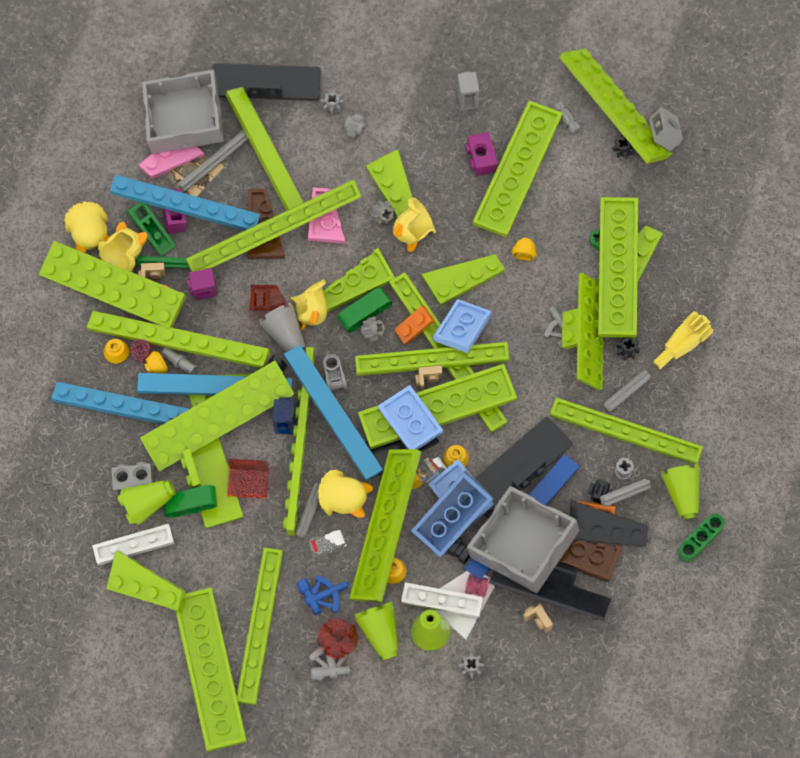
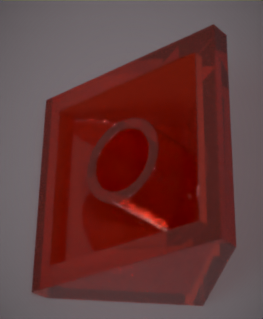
[227,459,269,498]

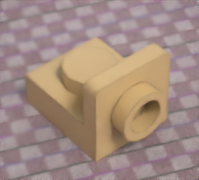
[138,263,166,279]
[415,366,442,391]
[523,604,553,633]

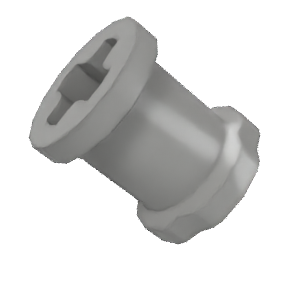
[615,458,634,480]

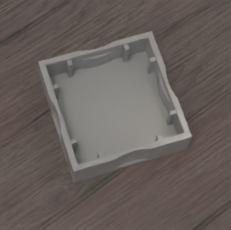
[142,70,224,154]
[467,486,579,593]

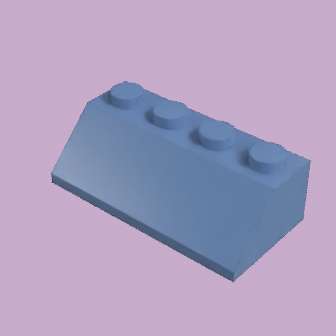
[411,470,493,557]

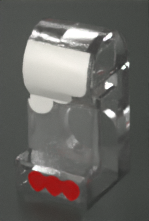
[416,457,447,484]
[308,530,348,560]

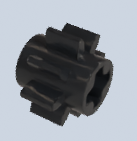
[613,135,634,159]
[616,338,640,360]
[588,480,613,503]

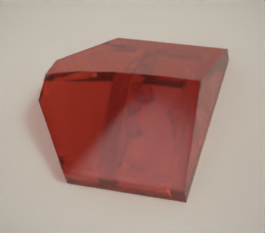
[250,285,285,311]

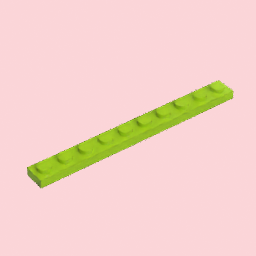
[185,180,361,272]
[389,272,508,434]
[87,311,270,368]
[283,347,315,536]

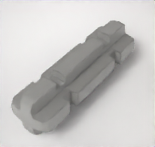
[554,101,581,133]

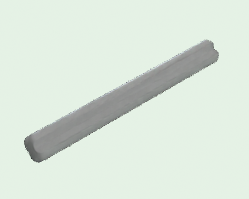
[178,130,249,192]

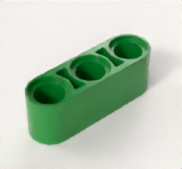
[337,287,392,333]
[163,485,217,518]
[678,514,725,563]

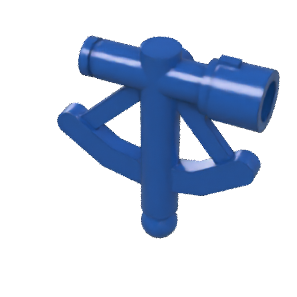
[296,575,349,615]

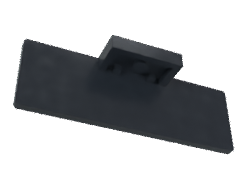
[212,63,321,101]
[475,417,573,518]
[489,563,611,621]

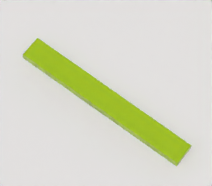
[225,87,304,211]
[355,342,510,376]
[550,397,703,465]
[237,547,283,705]

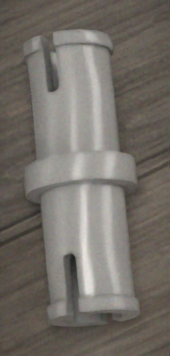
[161,347,198,375]

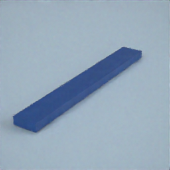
[464,454,580,581]

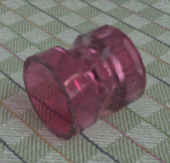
[131,339,151,363]
[465,574,489,598]

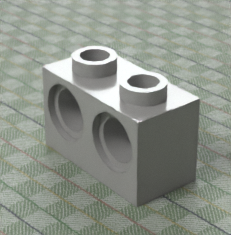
[457,71,479,111]
[111,462,153,496]

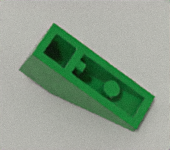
[125,202,176,256]

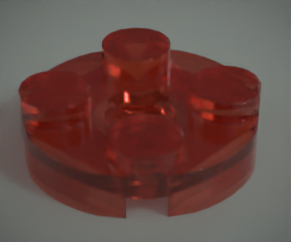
[317,618,358,659]

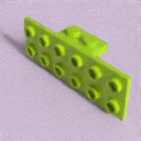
[562,273,604,391]
[181,438,243,529]

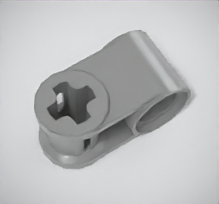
[323,354,347,392]

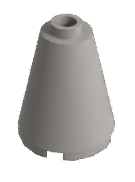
[259,303,306,353]

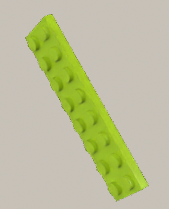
[559,49,673,164]
[473,101,563,238]
[598,197,638,338]
[39,241,187,329]
[140,361,294,471]
[358,364,517,449]
[349,449,421,603]
[176,587,247,752]

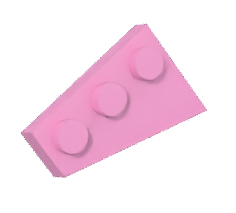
[139,146,205,179]
[308,187,345,244]

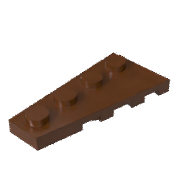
[247,189,285,259]
[558,540,622,583]

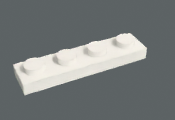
[92,524,174,566]
[401,583,484,618]

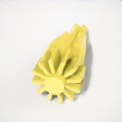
[653,311,714,369]

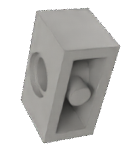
[649,107,683,151]

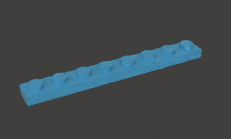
[110,175,260,230]
[51,382,189,425]

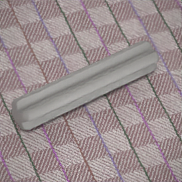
[603,370,651,412]
[600,479,651,507]
[295,483,320,538]

